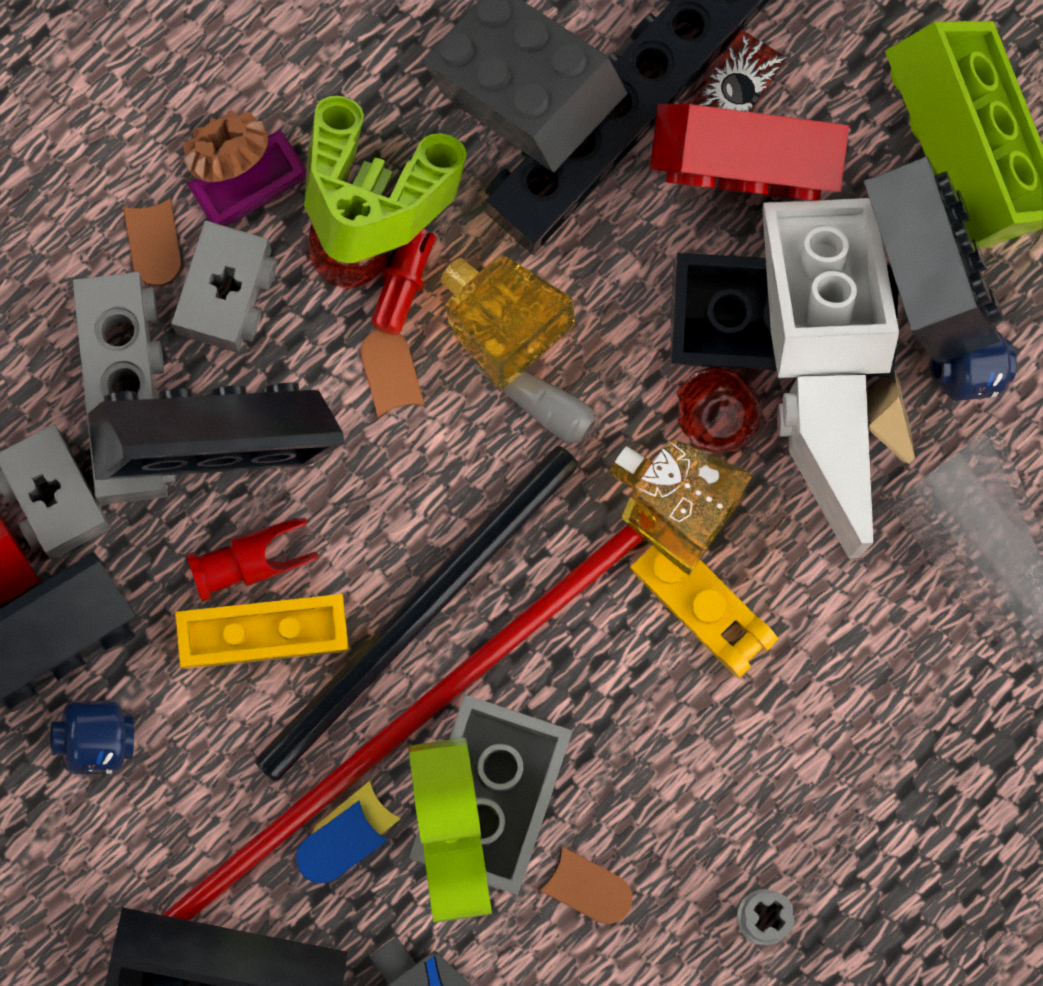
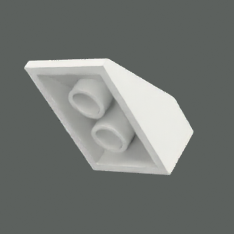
[762,198,899,378]
[777,375,873,558]

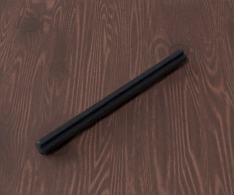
[255,446,578,781]

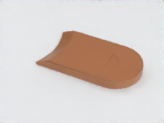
[123,198,181,286]
[361,330,425,418]
[539,846,632,924]

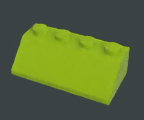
[885,21,1043,248]

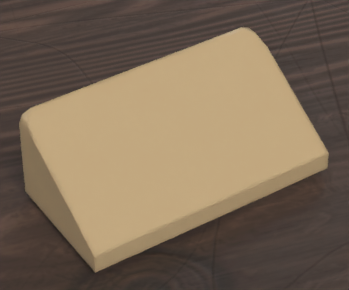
[866,370,915,464]

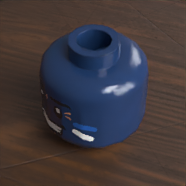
[930,332,1017,401]
[50,701,134,775]

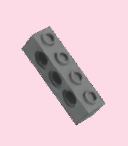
[72,272,176,505]

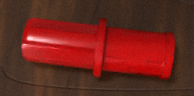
[371,229,436,335]

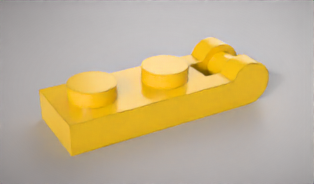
[630,529,779,679]

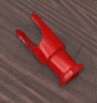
[186,518,319,602]

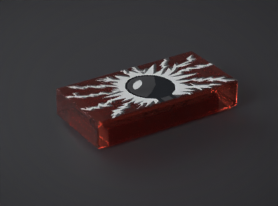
[692,29,787,112]

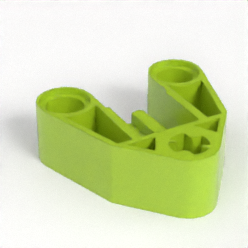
[304,96,467,263]
[409,737,492,923]

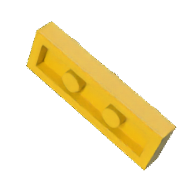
[175,594,349,670]

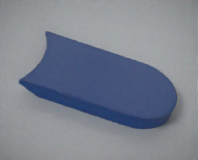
[296,800,388,884]

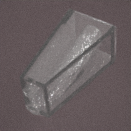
[890,424,1043,665]

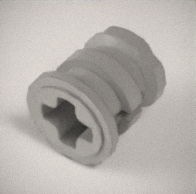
[737,889,794,946]

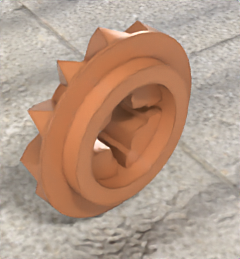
[183,110,268,182]

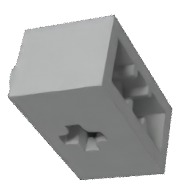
[171,221,278,353]
[0,424,111,560]

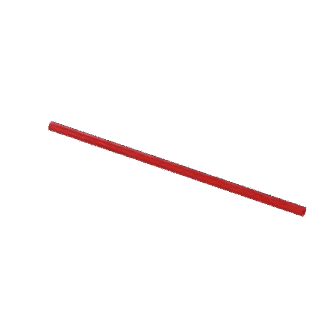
[162,514,654,920]

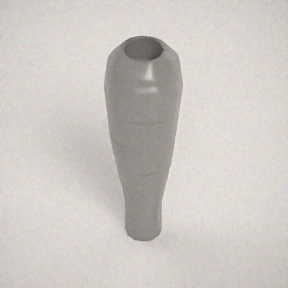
[474,352,596,443]

